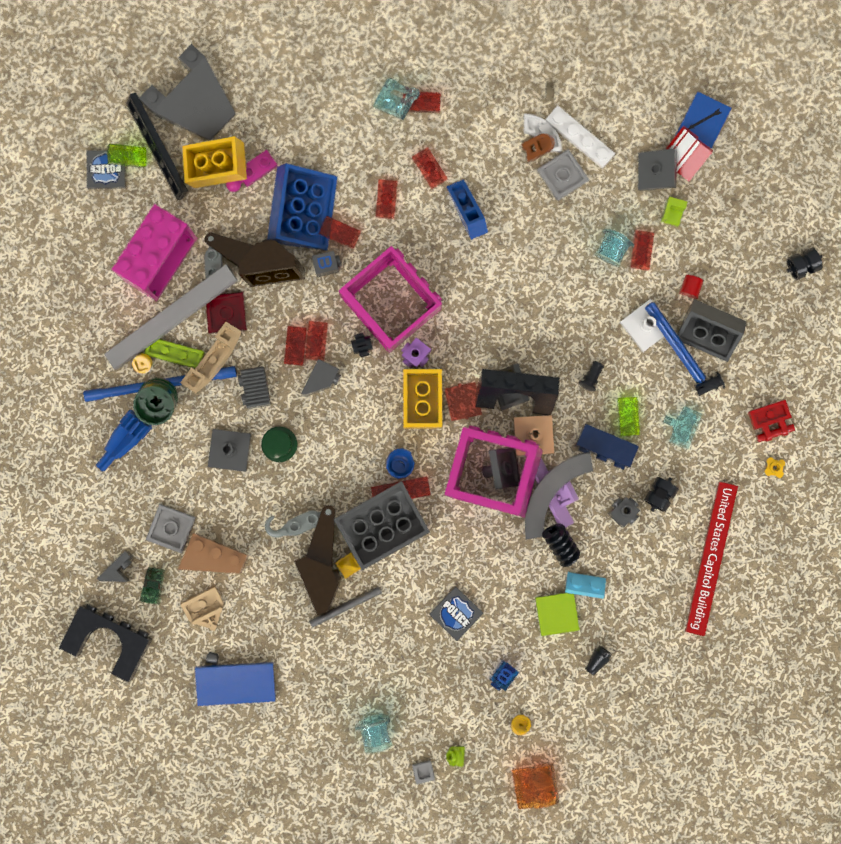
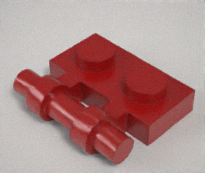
[748,400,795,443]

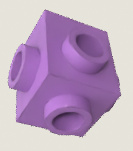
[401,337,431,369]

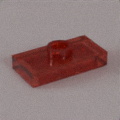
[412,147,448,189]
[375,179,398,219]
[305,321,328,361]

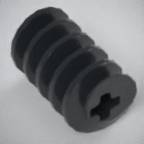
[542,524,580,567]

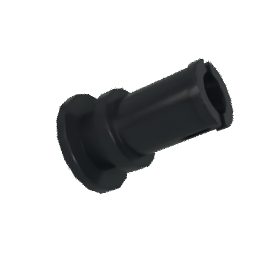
[579,361,604,392]
[694,371,725,396]

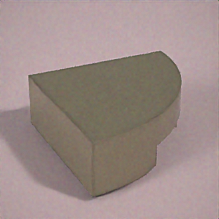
[545,82,554,101]

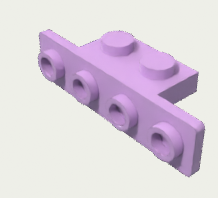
[535,458,579,527]

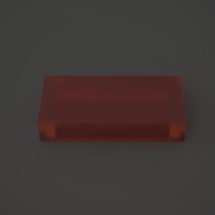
[318,216,361,249]

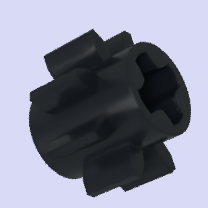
[351,333,373,357]

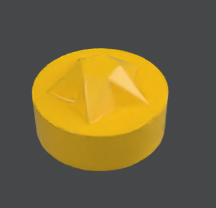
[132,353,153,374]
[511,715,531,735]

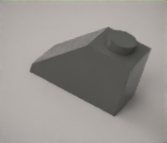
[301,359,341,397]

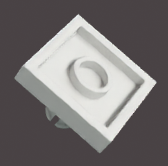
[620,299,674,352]

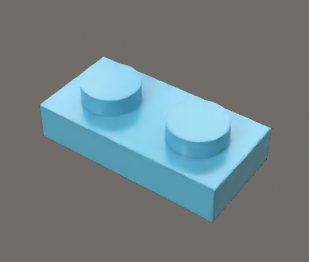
[565,572,606,599]

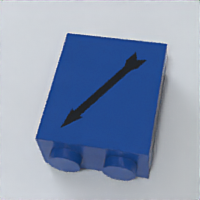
[675,92,732,148]

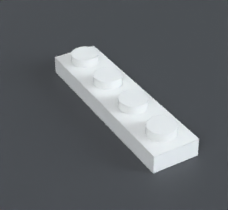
[546,106,615,169]

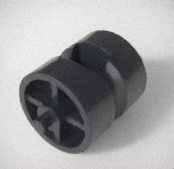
[786,247,823,280]
[644,477,679,513]

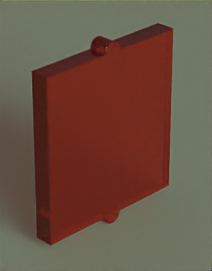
[445,382,482,421]

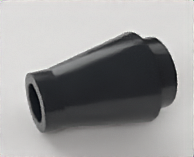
[585,646,612,676]

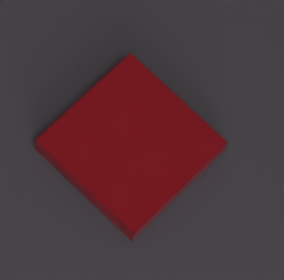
[206,292,247,334]

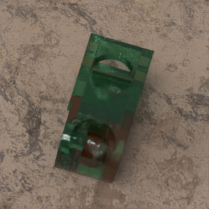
[140,567,165,605]

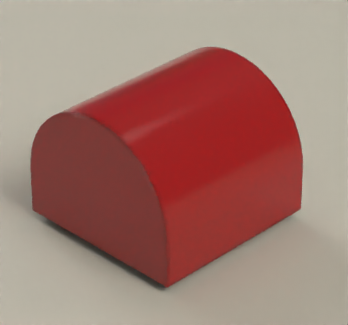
[679,275,704,299]

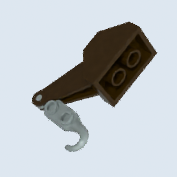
[204,232,305,287]
[265,505,342,616]

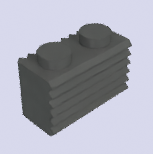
[238,366,271,409]

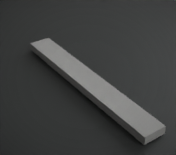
[104,265,238,370]

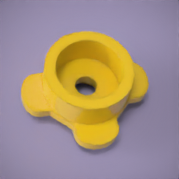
[764,457,785,478]

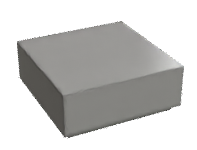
[412,760,435,785]

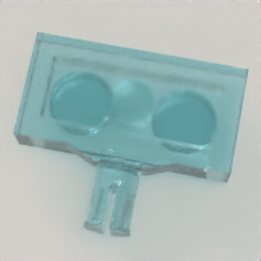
[663,407,702,449]

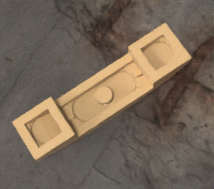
[180,322,241,393]

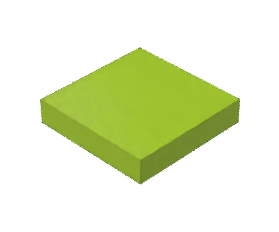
[535,593,580,636]

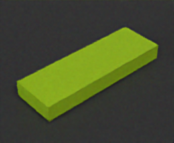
[144,339,205,369]

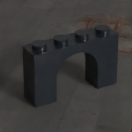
[475,369,560,415]
[59,603,152,682]

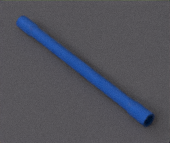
[83,366,237,402]

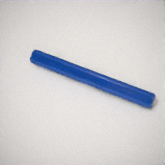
[645,302,706,383]

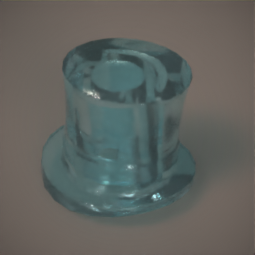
[594,229,635,267]
[354,714,393,753]

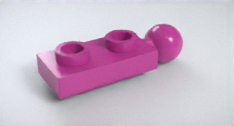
[226,150,278,192]

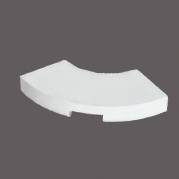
[524,114,562,152]

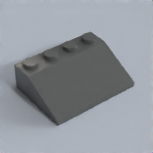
[334,481,430,570]

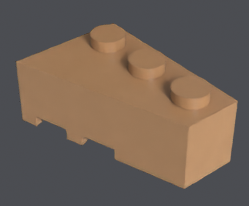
[178,533,249,574]

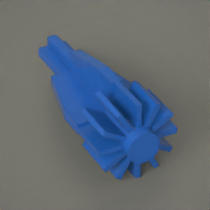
[96,410,152,471]

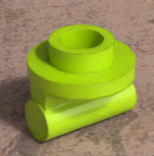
[446,746,465,767]

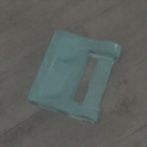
[373,78,420,121]

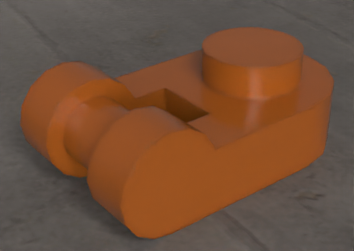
[521,133,555,162]

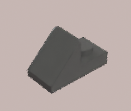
[97,551,134,582]

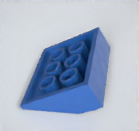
[267,163,338,250]

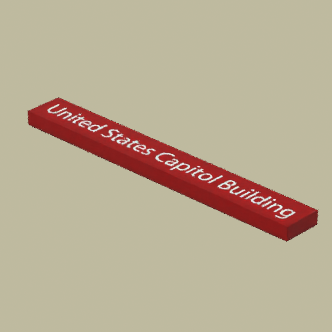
[685,482,738,637]

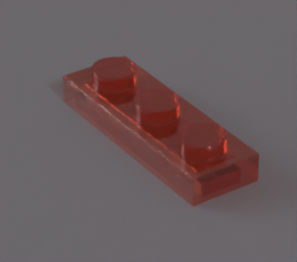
[371,476,431,499]

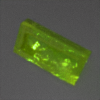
[107,143,147,168]
[617,397,640,437]

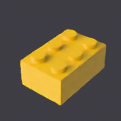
[182,136,247,188]
[403,369,442,429]

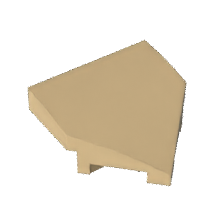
[180,586,224,631]

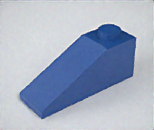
[447,179,488,240]

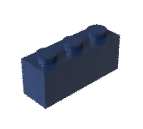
[575,424,639,470]

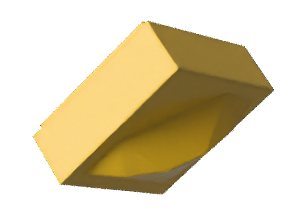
[335,553,361,579]

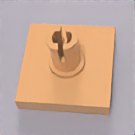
[513,415,554,456]

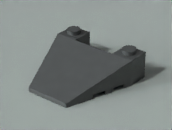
[139,44,236,141]

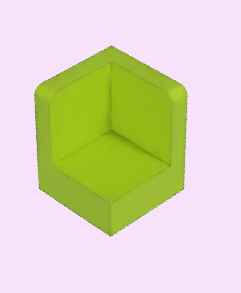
[661,196,688,227]

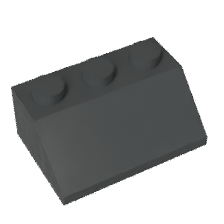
[677,299,747,362]

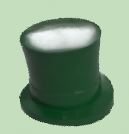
[261,426,298,463]

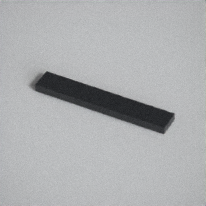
[126,92,188,201]

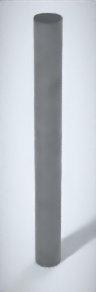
[309,586,382,628]

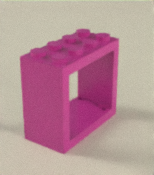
[111,204,198,302]
[338,246,442,354]
[444,425,543,518]

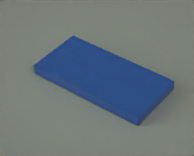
[195,662,276,706]

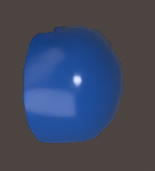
[385,448,415,479]

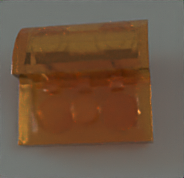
[512,763,560,809]

